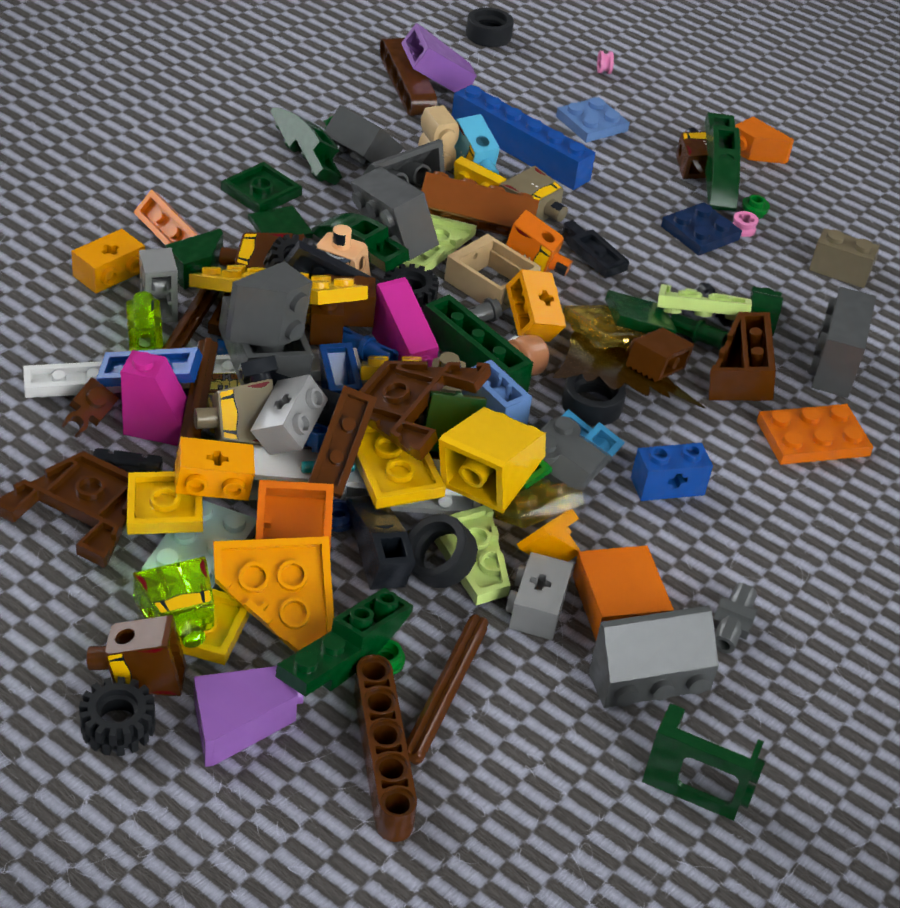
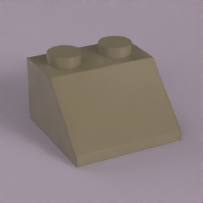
[809,228,880,288]

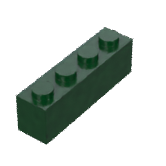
[424,294,533,393]

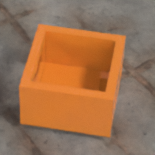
[255,480,334,550]

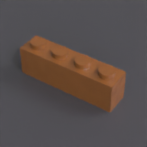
[421,171,540,237]

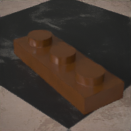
[308,385,377,499]

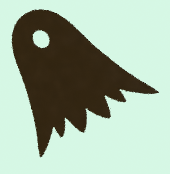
[553,329,706,409]

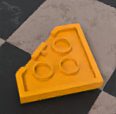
[213,536,334,653]

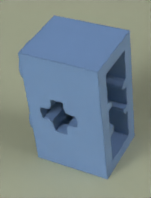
[462,360,532,424]

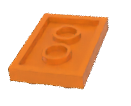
[756,404,873,465]

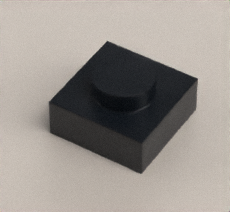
[238,355,278,383]

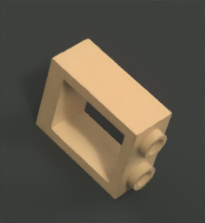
[444,234,541,312]

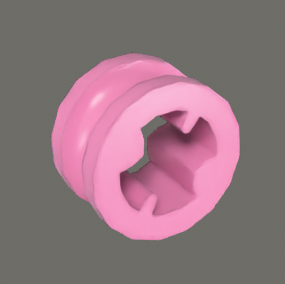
[597,51,614,74]
[732,211,759,237]

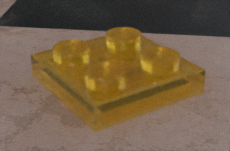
[563,305,645,349]
[493,479,585,528]

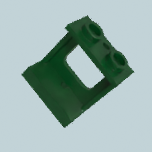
[642,703,766,821]

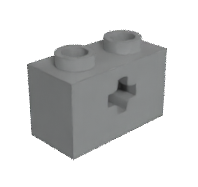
[139,247,178,324]
[250,374,328,455]
[506,552,574,640]

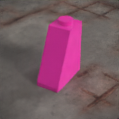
[372,277,439,367]
[120,350,187,446]

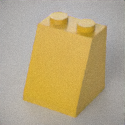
[438,407,546,514]

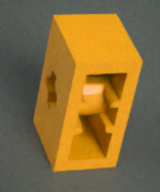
[71,229,145,294]
[506,269,566,342]
[175,437,255,501]

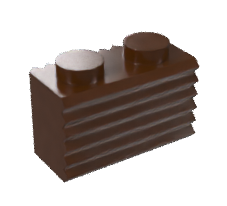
[626,327,694,382]

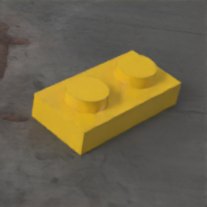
[454,156,506,187]

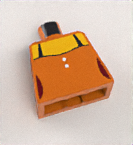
[506,210,573,277]

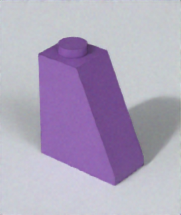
[401,23,477,92]
[194,666,303,767]

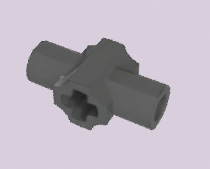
[713,583,758,653]

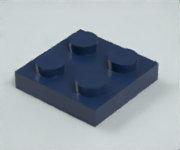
[661,202,742,256]

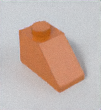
[735,116,794,164]

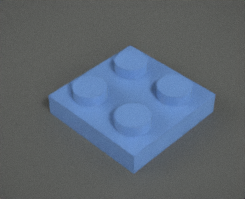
[556,97,630,143]

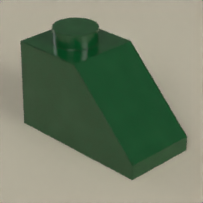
[166,229,223,289]

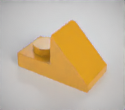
[517,507,580,562]

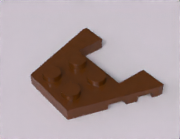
[359,361,491,461]
[0,451,129,568]

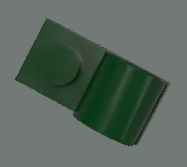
[749,286,783,336]

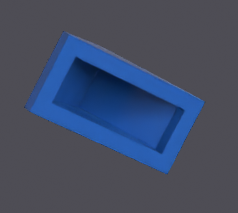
[319,342,363,394]

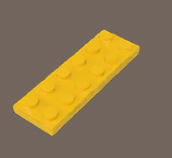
[189,265,368,305]

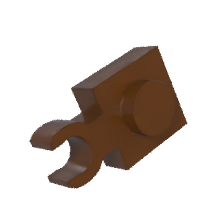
[62,377,119,438]

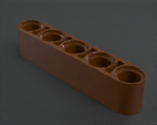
[380,38,437,116]
[354,654,417,842]

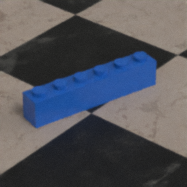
[451,85,596,190]

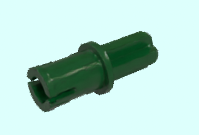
[670,314,729,350]

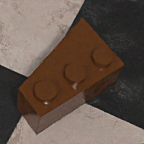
[709,312,776,401]

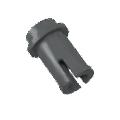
[467,298,502,322]

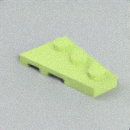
[397,214,477,272]
[657,284,752,320]
[434,505,511,606]

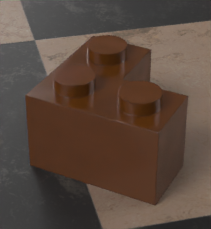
[310,274,376,345]

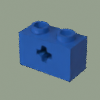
[630,443,713,501]

